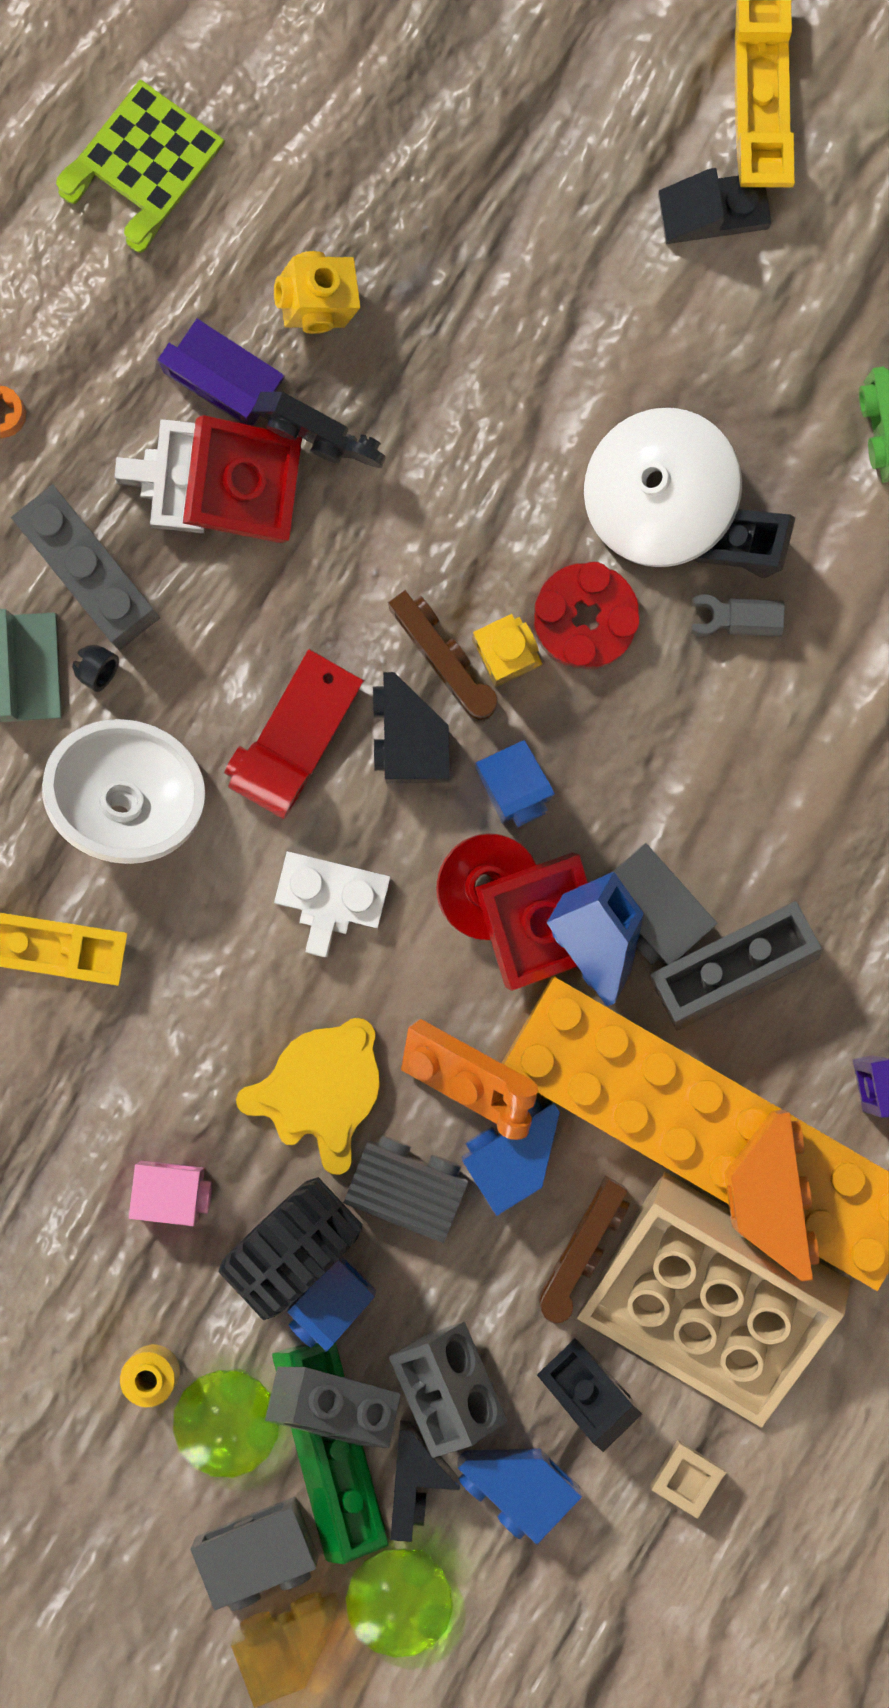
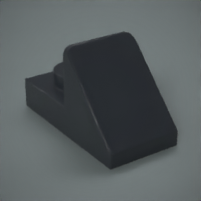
[658,168,771,244]
[693,509,796,578]
[537,1338,642,1452]
[390,1420,460,1542]

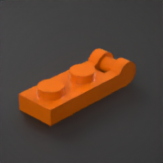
[401,1019,538,1140]

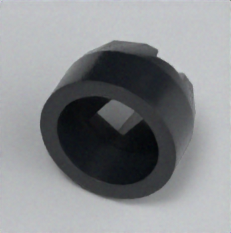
[72,645,119,692]

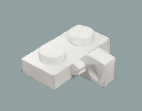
[114,419,204,533]
[274,851,391,957]

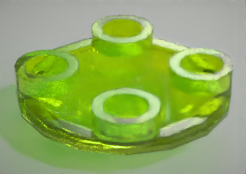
[173,1368,279,1478]
[346,1548,453,1658]

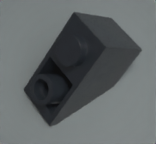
[373,672,449,784]

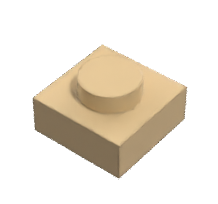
[650,1440,726,1519]

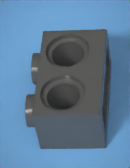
[389,1321,508,1458]
[265,1367,401,1448]

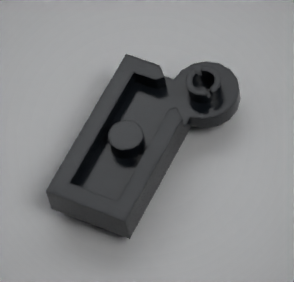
[252,392,386,468]

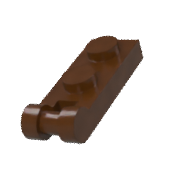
[388,590,497,721]
[539,1175,630,1323]

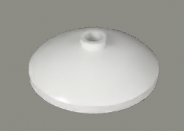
[584,408,742,567]
[42,719,205,864]

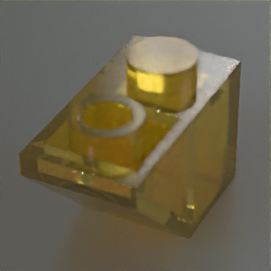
[231,1592,339,1708]

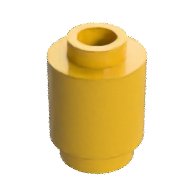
[120,1344,180,1407]

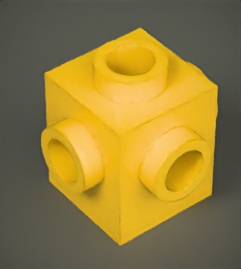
[274,251,360,334]

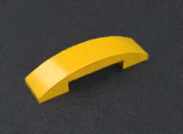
[735,0,795,187]
[0,913,128,986]

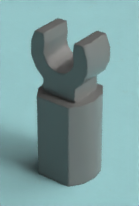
[691,594,785,637]

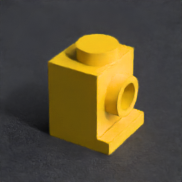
[472,614,542,688]

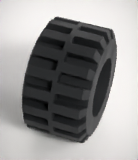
[218,1177,363,1320]

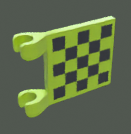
[56,79,225,253]

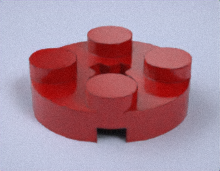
[534,562,639,669]

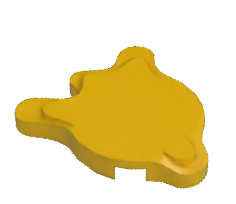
[236,1018,380,1175]

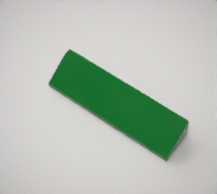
[272,1342,389,1564]

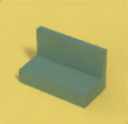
[0,609,62,722]

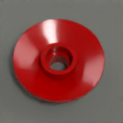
[436,833,536,940]

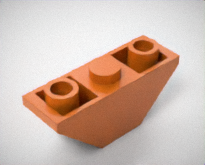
[725,1109,819,1281]

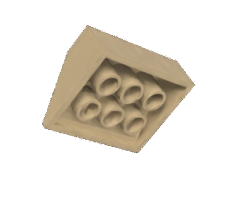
[577,1171,851,1428]

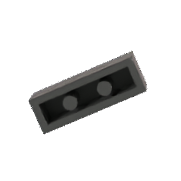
[11,484,160,651]
[651,901,822,1031]

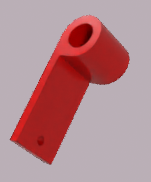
[224,649,365,820]

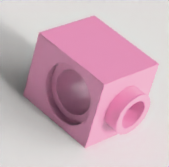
[129,1160,212,1226]

